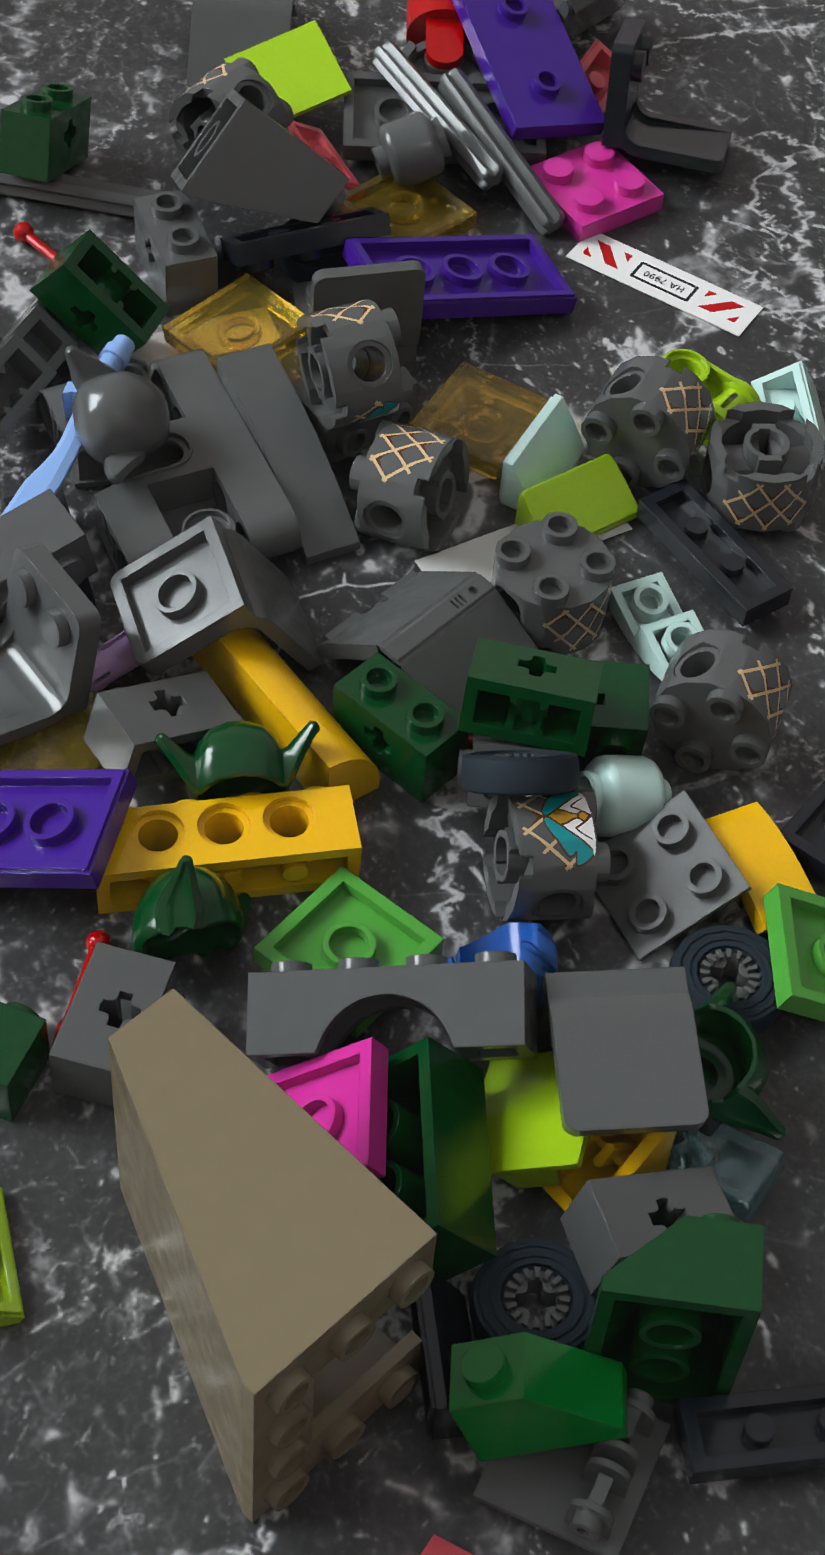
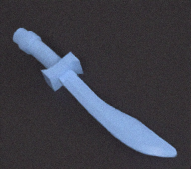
[1,334,135,516]

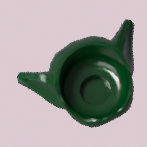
[154,720,320,800]
[131,855,251,960]
[693,982,786,1141]

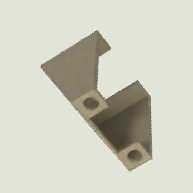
[108,988,437,1523]

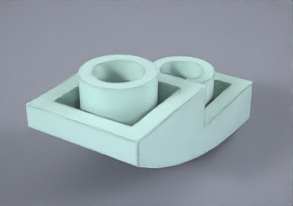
[608,572,704,681]

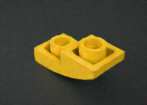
[705,802,815,935]

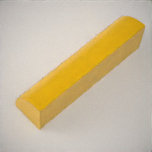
[192,627,380,801]

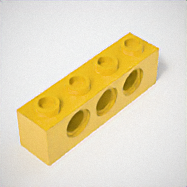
[96,785,362,914]

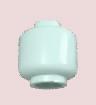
[578,755,672,838]

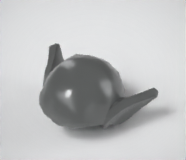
[64,345,170,484]

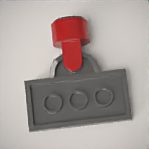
[342,0,546,166]

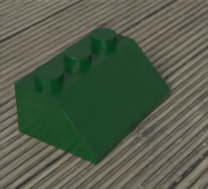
[379,1036,497,1280]
[583,1213,764,1404]

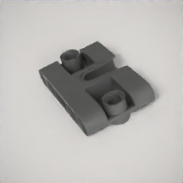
[38,349,302,572]

